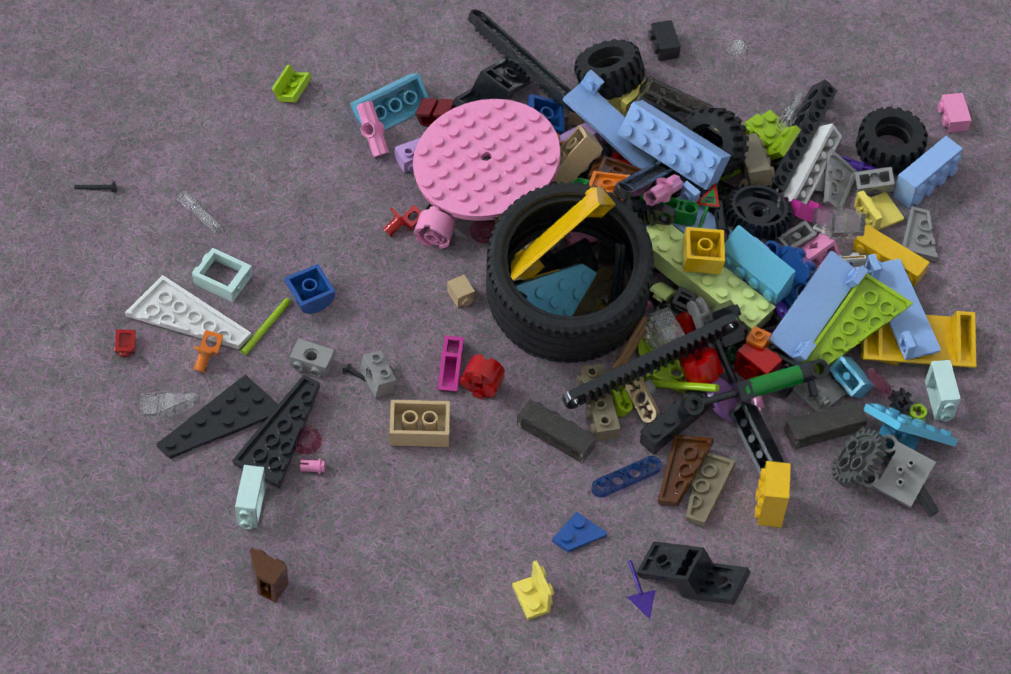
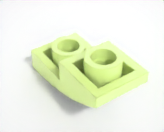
[650,282,677,303]

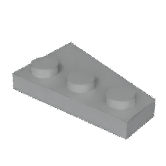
[823,149,858,213]
[902,206,938,262]

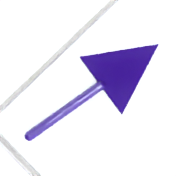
[627,560,655,619]

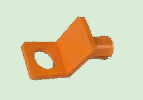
[193,330,223,373]

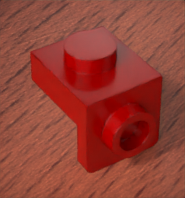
[114,329,136,357]

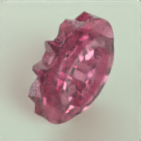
[470,220,496,244]
[867,368,891,394]
[295,425,322,454]

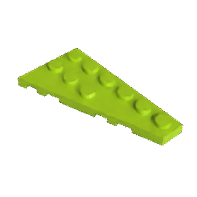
[800,273,913,374]

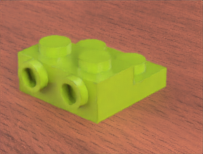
[744,110,789,149]

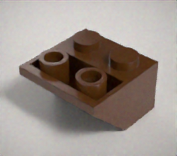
[249,547,288,603]

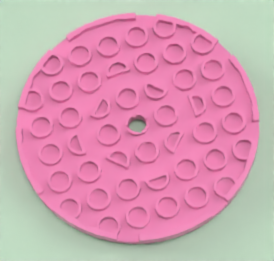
[413,99,561,221]

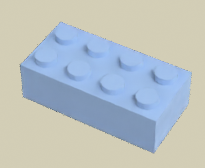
[893,136,963,209]

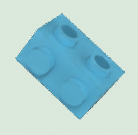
[829,355,875,398]

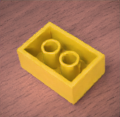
[754,461,791,527]

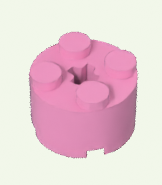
[414,206,456,249]

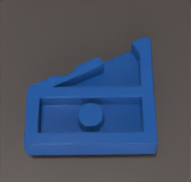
[552,512,607,553]

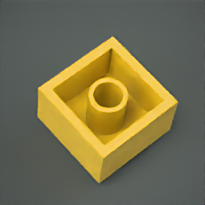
[682,227,725,274]

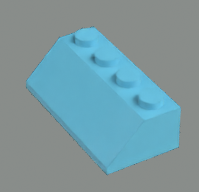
[350,74,429,130]
[724,225,796,305]

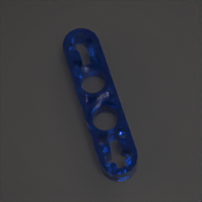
[591,456,662,498]

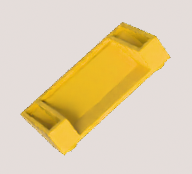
[511,186,616,281]
[860,311,976,368]

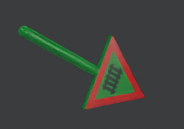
[696,183,720,228]

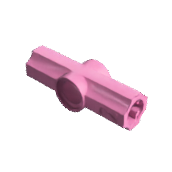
[357,101,389,158]
[643,174,683,206]

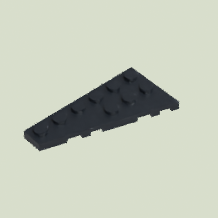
[156,374,279,459]
[232,375,321,489]

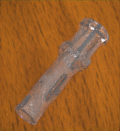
[776,92,805,130]
[177,190,224,235]

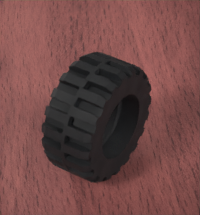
[574,39,645,100]
[856,106,928,176]
[681,107,749,177]

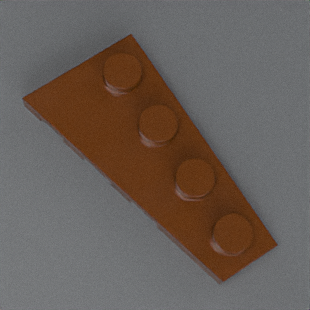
[658,435,714,506]

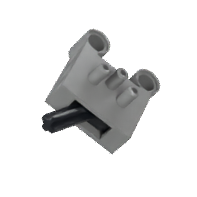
[862,435,939,517]

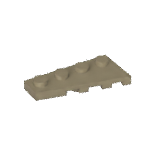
[686,452,736,527]

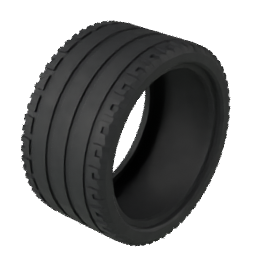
[486,182,654,363]

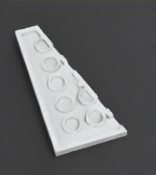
[125,275,251,349]

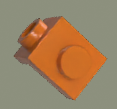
[746,326,772,349]

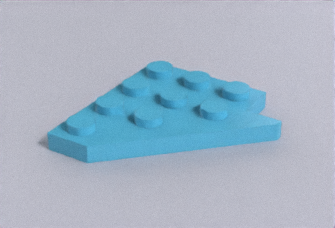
[515,263,597,316]
[863,402,958,447]

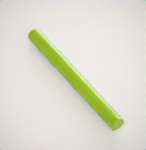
[240,298,291,355]
[652,380,719,392]

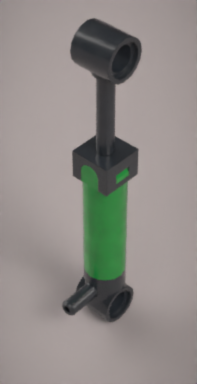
[679,359,829,416]

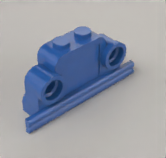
[765,241,817,309]

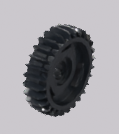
[725,182,793,241]

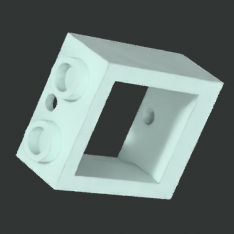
[192,248,252,302]
[925,360,961,422]
[235,465,266,530]

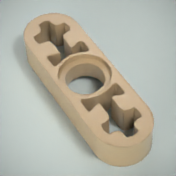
[626,377,660,423]

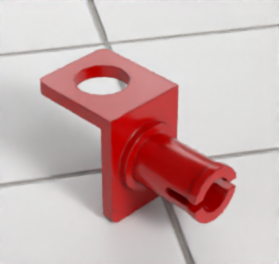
[383,205,422,237]

